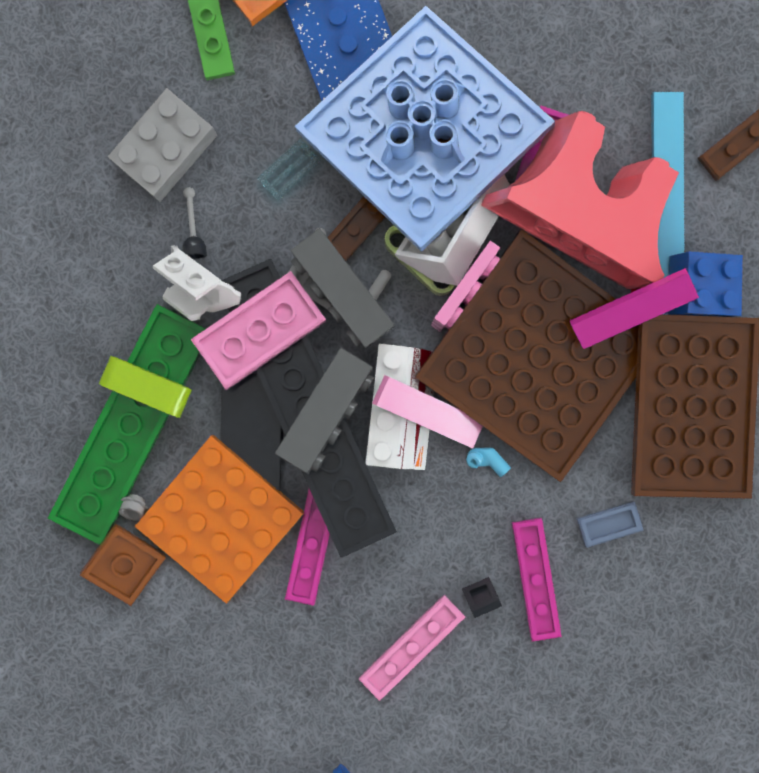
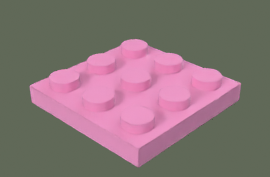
[431,241,500,332]

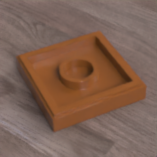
[80,523,166,606]

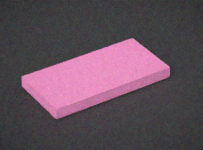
[191,271,326,390]

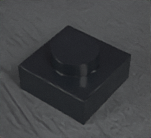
[462,577,502,618]

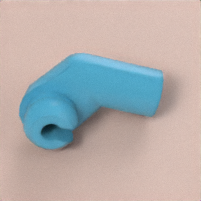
[466,447,511,477]

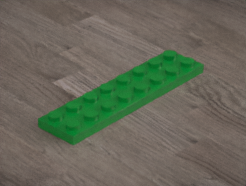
[47,304,206,545]

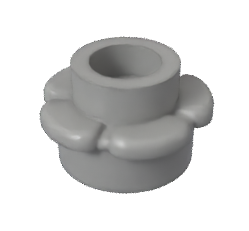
[119,494,148,521]

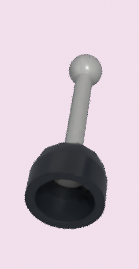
[182,187,207,259]

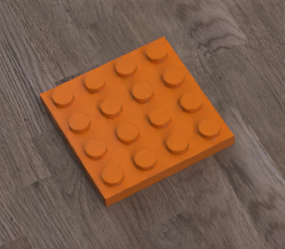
[135,435,304,604]

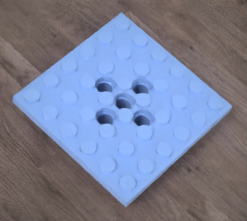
[295,6,555,252]

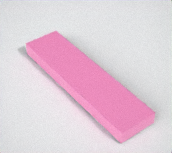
[372,375,483,448]
[359,595,465,701]

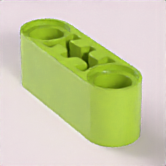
[99,356,192,418]

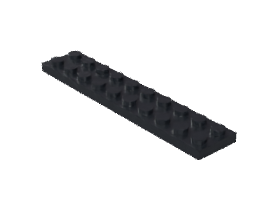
[221,259,397,558]

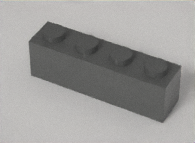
[290,228,395,349]
[275,348,374,475]

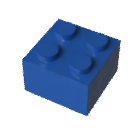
[668,251,743,317]

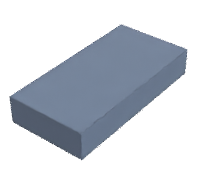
[576,501,644,548]

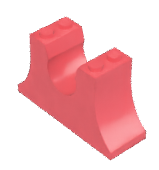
[481,111,679,289]

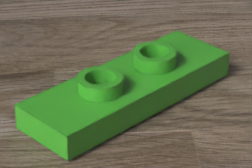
[188,0,235,81]

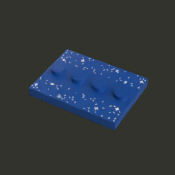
[284,0,392,102]

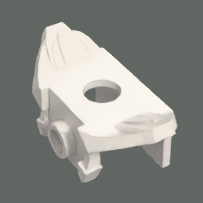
[153,246,241,321]

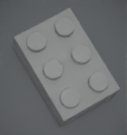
[108,88,218,202]

